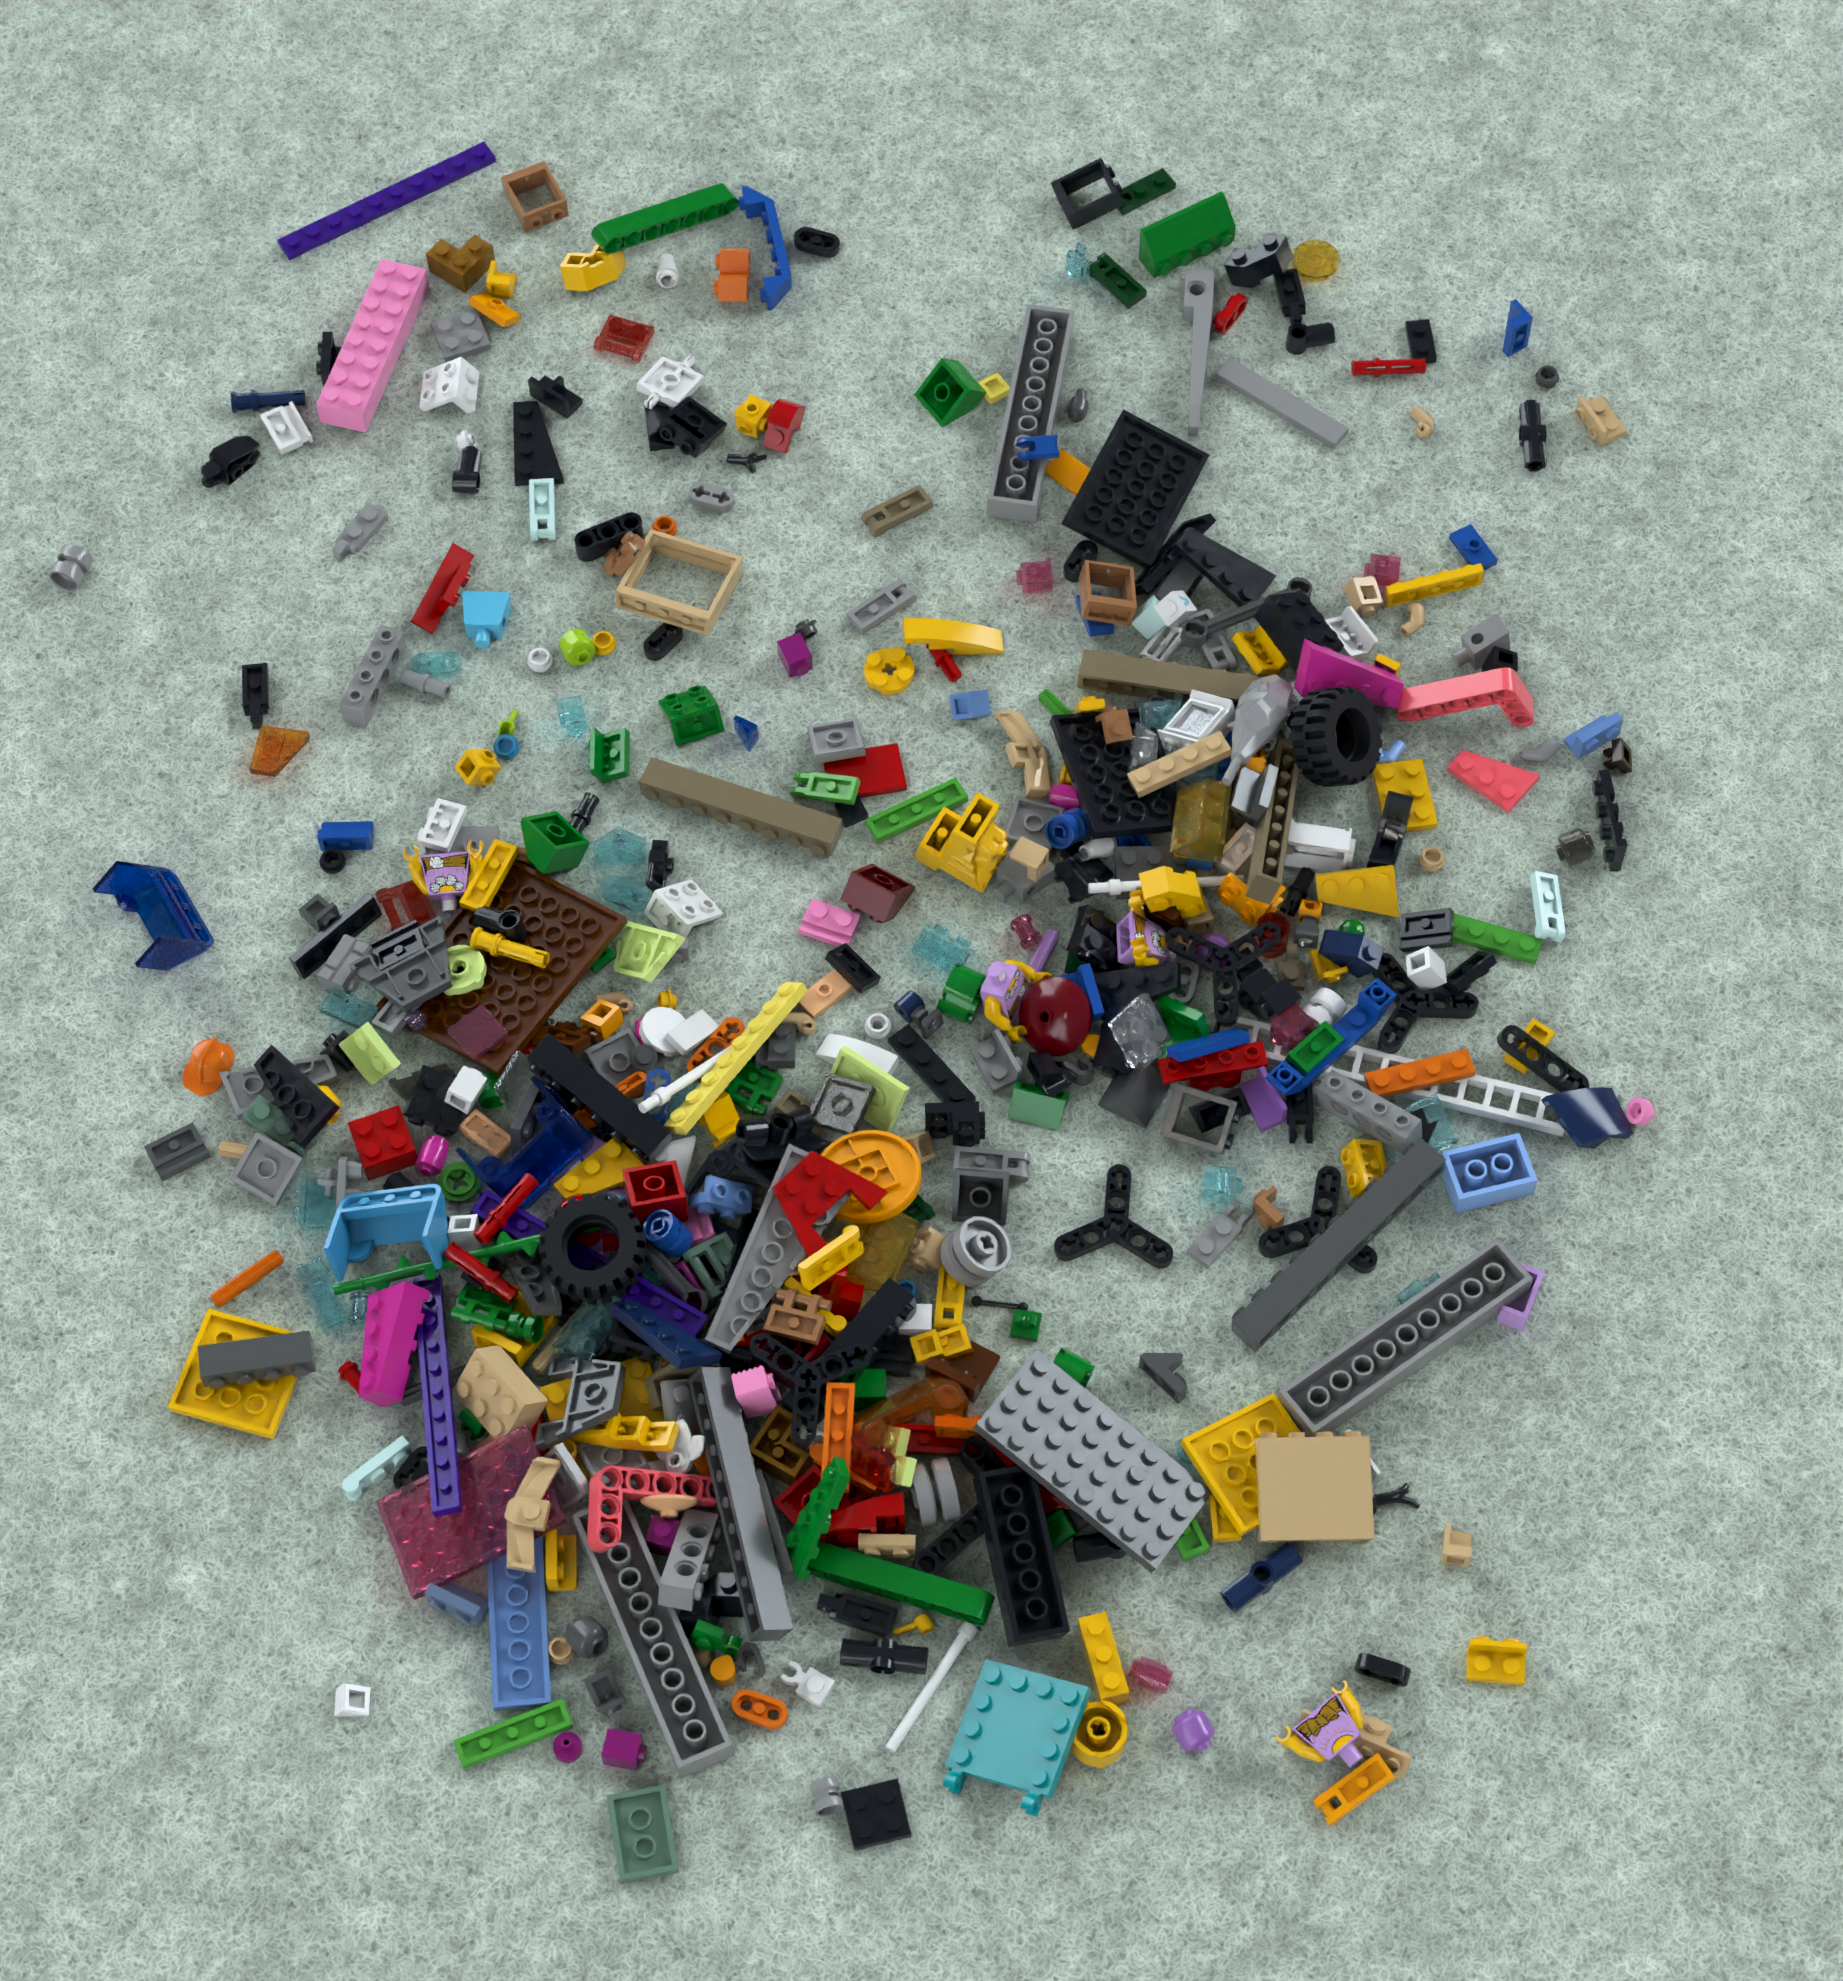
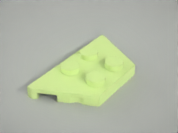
[614,921,685,983]

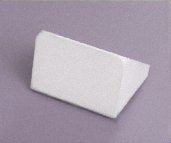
[334,1683,371,1717]

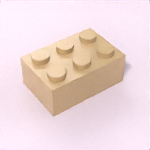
[452,1345,548,1446]

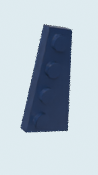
[609,1299,722,1369]

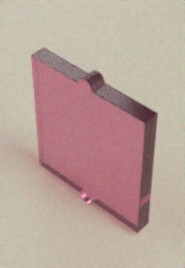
[447,1004,509,1061]

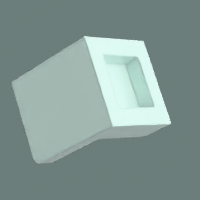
[1131,595,1166,639]

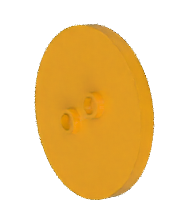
[821,1130,922,1224]

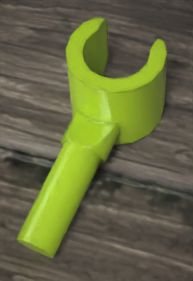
[498,709,519,737]

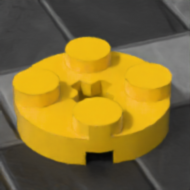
[864,647,915,695]

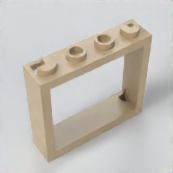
[616,529,743,636]

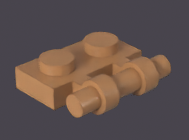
[764,1288,832,1345]

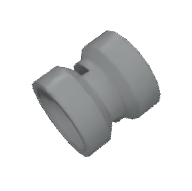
[810,1777,844,1816]

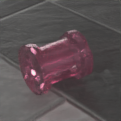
[1010,914,1042,949]

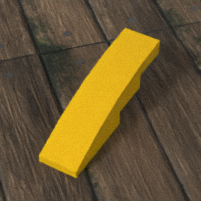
[902,618,1003,655]
[569,1412,680,1451]

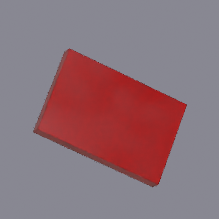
[823,743,907,803]

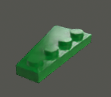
[785,1456,850,1581]

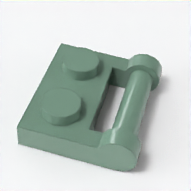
[682,1232,734,1302]

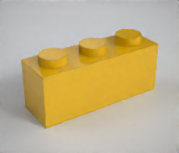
[1077,1612,1129,1706]

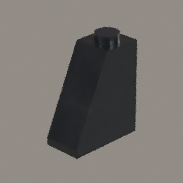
[1092,1006,1164,1079]

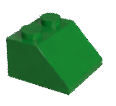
[914,358,987,427]
[520,811,590,874]

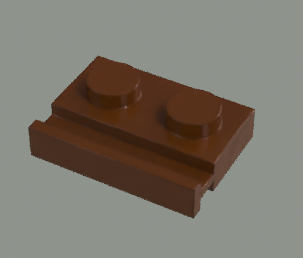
[1136,888,1185,930]

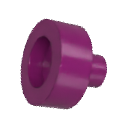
[553,1732,583,1763]

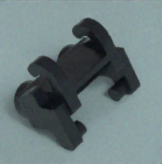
[1054,852,1100,904]

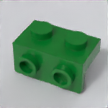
[588,728,630,783]

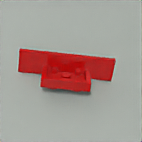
[410,543,474,634]
[1157,1041,1268,1092]

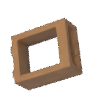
[501,161,569,232]
[1079,560,1137,626]

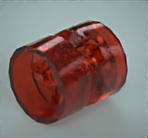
[1254,912,1290,959]

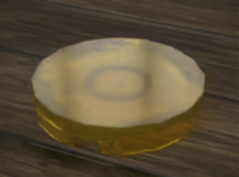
[1292,240,1340,282]

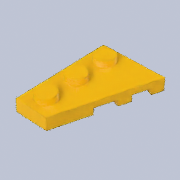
[1315,865,1399,918]
[553,1138,645,1200]

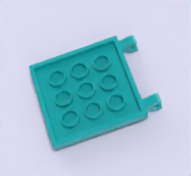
[943,1659,1092,1817]

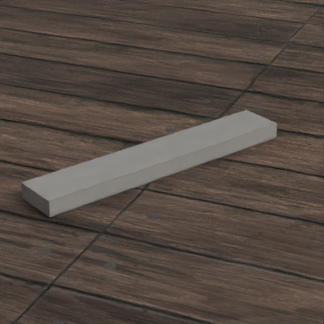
[1215,357,1349,449]

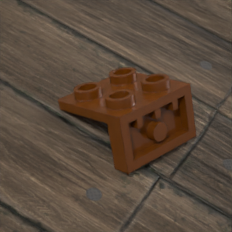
[925,1340,1000,1403]

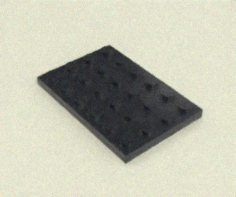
[1061,409,1210,568]
[1050,707,1192,839]

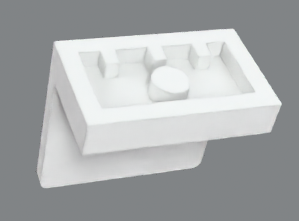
[644,880,723,939]

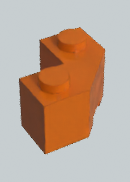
[714,248,750,302]

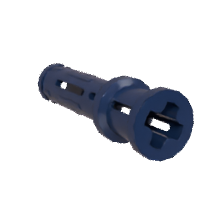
[231,390,306,413]

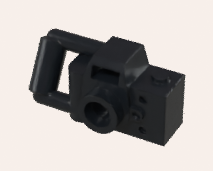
[645,840,674,893]
[1026,1052,1071,1097]

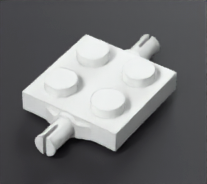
[637,355,704,409]

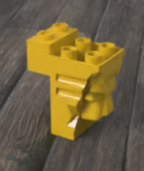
[914,792,1009,893]

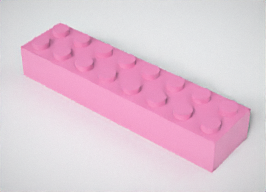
[316,259,429,433]

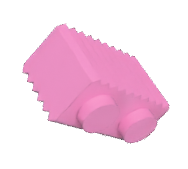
[731,1365,782,1419]

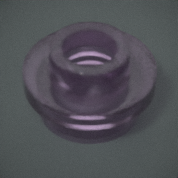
[404,1008,429,1033]

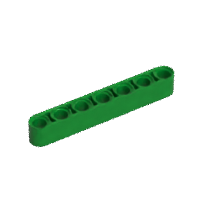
[591,183,739,254]
[807,1541,995,1626]

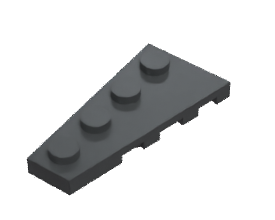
[496,1236,562,1316]

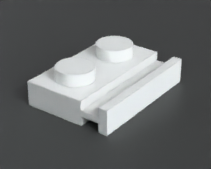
[260,401,313,455]

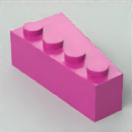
[1294,639,1404,708]
[359,1281,430,1407]

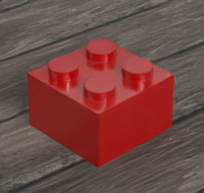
[348,1105,417,1181]
[622,1160,688,1229]

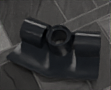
[736,1107,832,1161]

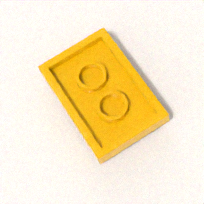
[1372,758,1438,832]

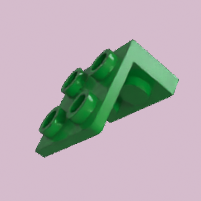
[658,685,725,746]

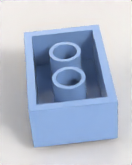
[1441,1133,1537,1213]

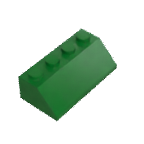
[1139,191,1236,278]

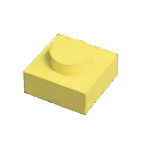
[978,372,1010,405]

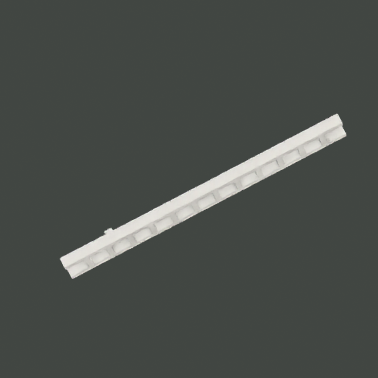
[1231,1017,1564,1137]

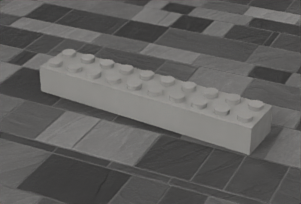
[987,304,1075,523]
[1278,1237,1533,1437]
[572,1499,735,1779]

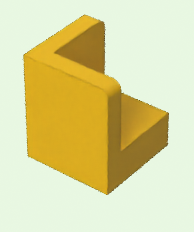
[486,260,517,299]

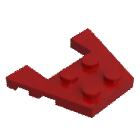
[772,1151,888,1258]

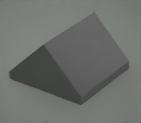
[1098,1061,1170,1129]
[951,1168,1010,1225]

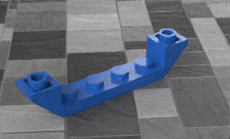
[738,186,792,311]
[1265,978,1397,1096]

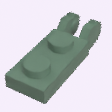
[242,1095,318,1158]

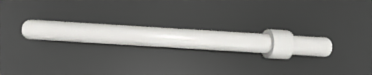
[1088,874,1244,895]
[638,1045,732,1113]
[885,1621,978,1753]

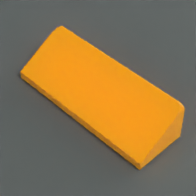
[1046,449,1090,495]

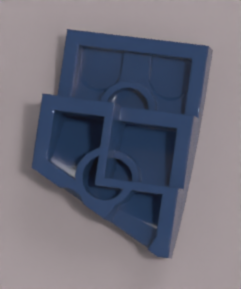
[1541,1087,1634,1149]

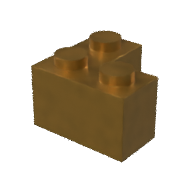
[426,234,495,293]
[749,1405,811,1486]

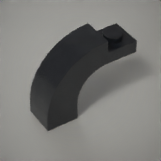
[1366,791,1414,870]

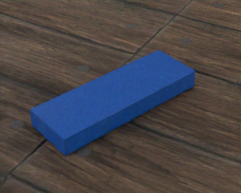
[1166,1027,1250,1062]

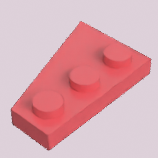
[1447,750,1540,813]

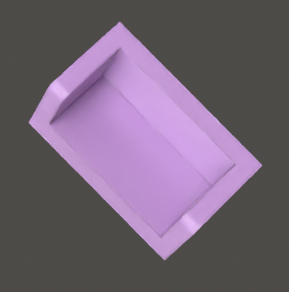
[1497,1263,1545,1331]

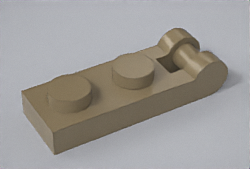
[861,485,933,537]

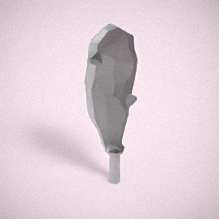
[1222,674,1298,786]

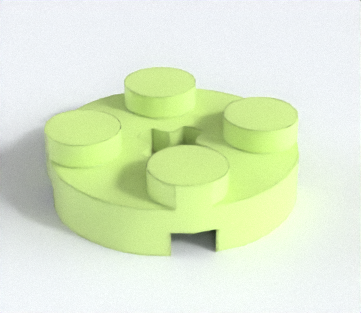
[444,945,487,996]

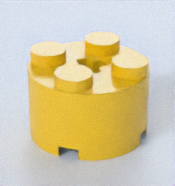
[1071,1700,1128,1768]

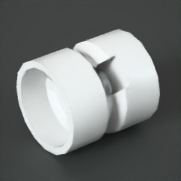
[1297,987,1347,1033]

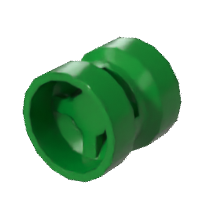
[479,1073,506,1109]
[506,1311,544,1343]

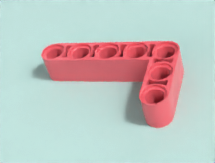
[1396,668,1534,727]
[587,1466,717,1553]

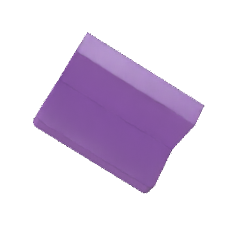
[1237,1066,1287,1132]

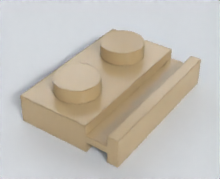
[858,1533,916,1560]

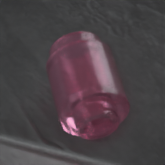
[1128,1656,1173,1693]

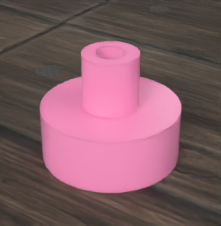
[1626,1097,1655,1126]

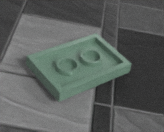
[607,1784,679,1884]

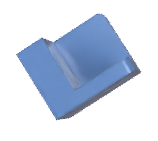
[949,689,991,720]

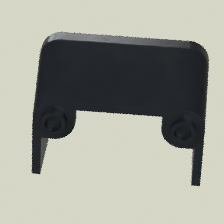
[685,1133,781,1196]

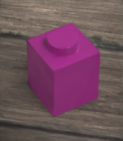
[777,633,813,677]
[645,1515,681,1557]
[601,1729,647,1771]

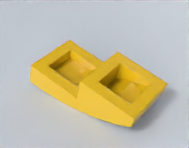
[909,1323,974,1364]

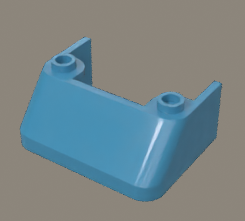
[323,1184,449,1282]

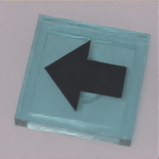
[1402,1093,1457,1151]

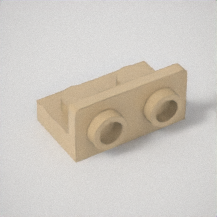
[1575,395,1627,446]

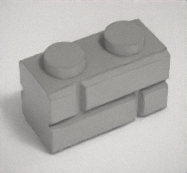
[317,934,374,998]

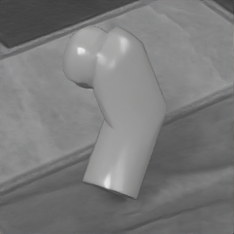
[1522,738,1558,763]

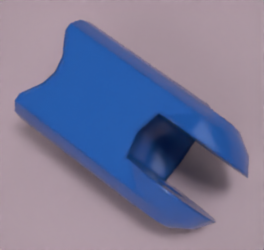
[1015,435,1059,461]

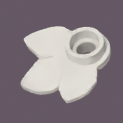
[655,1419,705,1474]

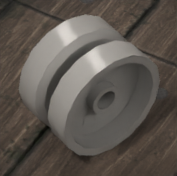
[940,1216,1012,1286]
[909,1457,961,1527]

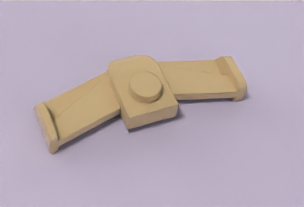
[994,711,1051,799]
[504,1457,561,1573]

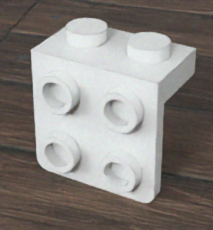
[419,357,479,413]

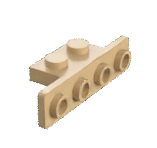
[1298,1709,1412,1779]

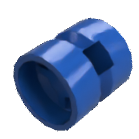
[1045,808,1090,849]
[643,1209,693,1258]

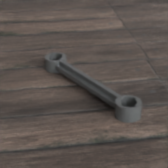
[1180,577,1312,648]
[593,1192,713,1314]

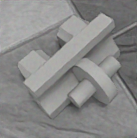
[317,1157,362,1208]

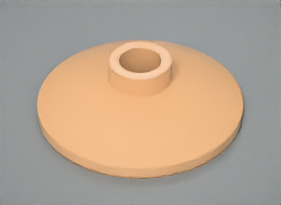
[640,1494,698,1518]

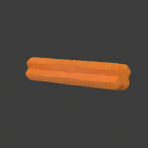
[210,1250,284,1308]

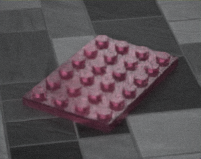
[376,1424,568,1600]

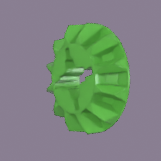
[438,1162,482,1204]

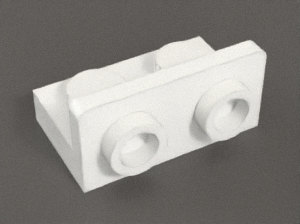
[417,798,468,854]

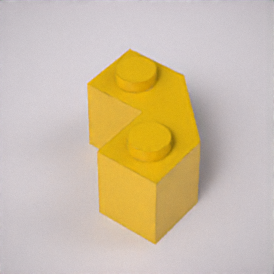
[560,243,627,292]
[1139,866,1207,919]
[697,1091,741,1150]

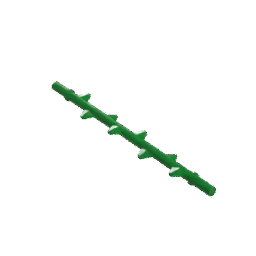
[333,1228,603,1296]

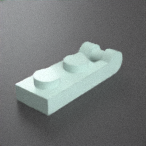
[529,478,556,542]
[1530,871,1565,942]
[342,1436,412,1502]

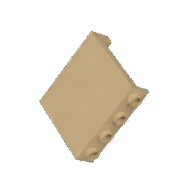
[1253,1431,1374,1543]

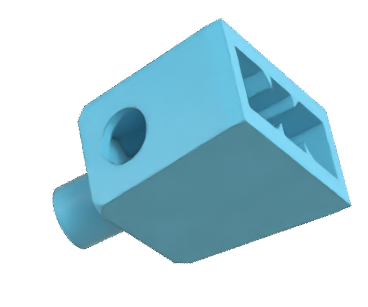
[462,591,512,649]

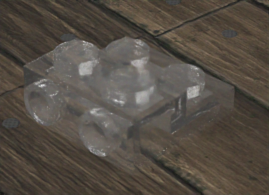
[1108,993,1172,1068]

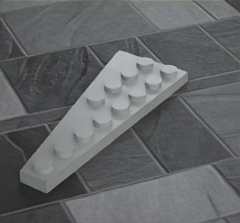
[704,1144,862,1353]

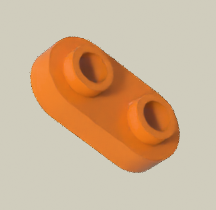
[731,1689,788,1730]

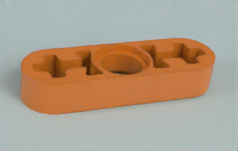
[687,1017,745,1082]

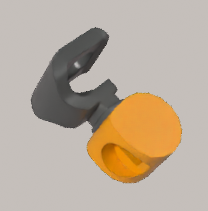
[1294,899,1323,949]
[1064,1034,1100,1086]
[710,1642,766,1687]

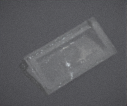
[1130,722,1159,771]

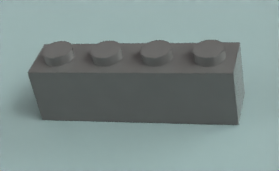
[198,1330,316,1389]

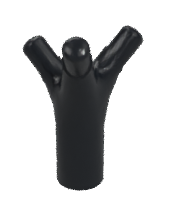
[727,451,767,473]
[1374,1483,1420,1509]

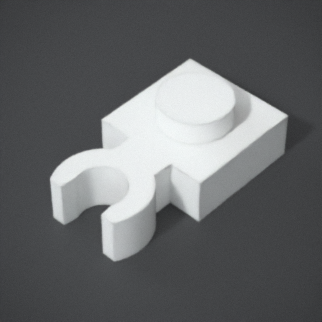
[781,1661,835,1708]

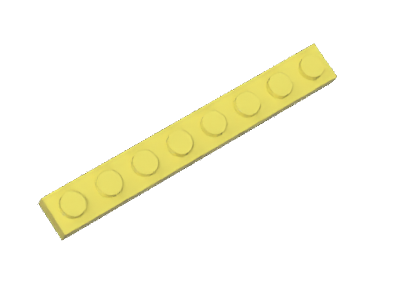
[663,982,808,1135]

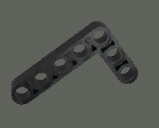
[911,1436,1007,1575]

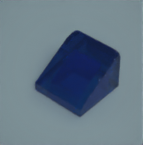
[734,716,759,752]

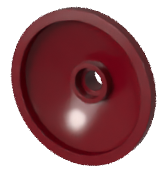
[1018,976,1092,1056]

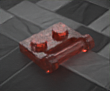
[594,315,655,363]
[375,880,436,931]
[851,1432,897,1494]

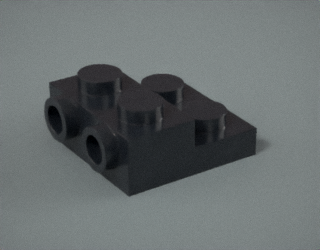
[657,396,727,458]
[1066,904,1121,973]
[403,1065,464,1137]
[925,1101,985,1147]

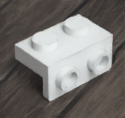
[1325,606,1378,660]

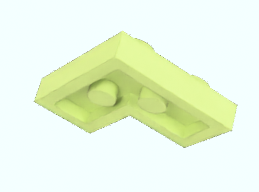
[877,1426,917,1487]

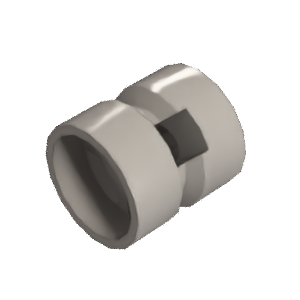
[49,544,93,591]

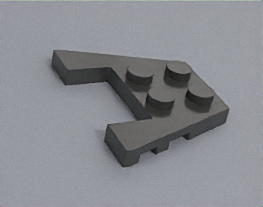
[348,915,453,1012]
[534,1355,626,1451]

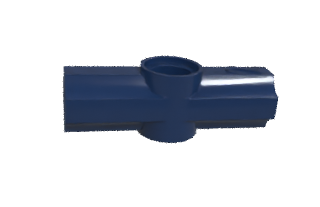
[1220,1542,1303,1613]

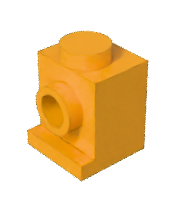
[580,999,624,1043]

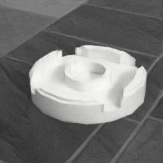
[639,1007,686,1057]

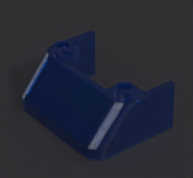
[92,861,214,971]
[456,1076,593,1211]

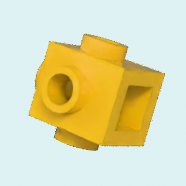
[734,394,772,439]
[454,749,502,786]

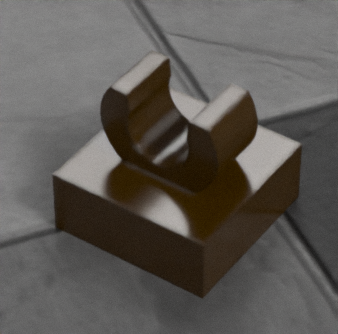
[1603,738,1632,773]

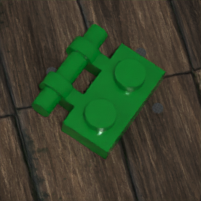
[724,1061,784,1117]
[451,1285,517,1331]

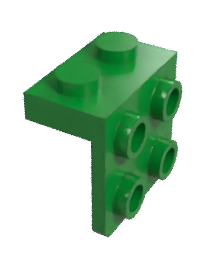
[1144,996,1211,1060]

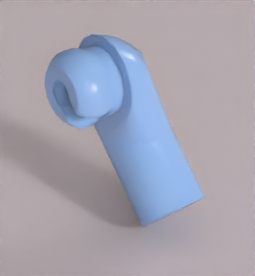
[1375,740,1406,764]

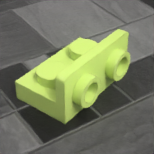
[339,1022,401,1085]

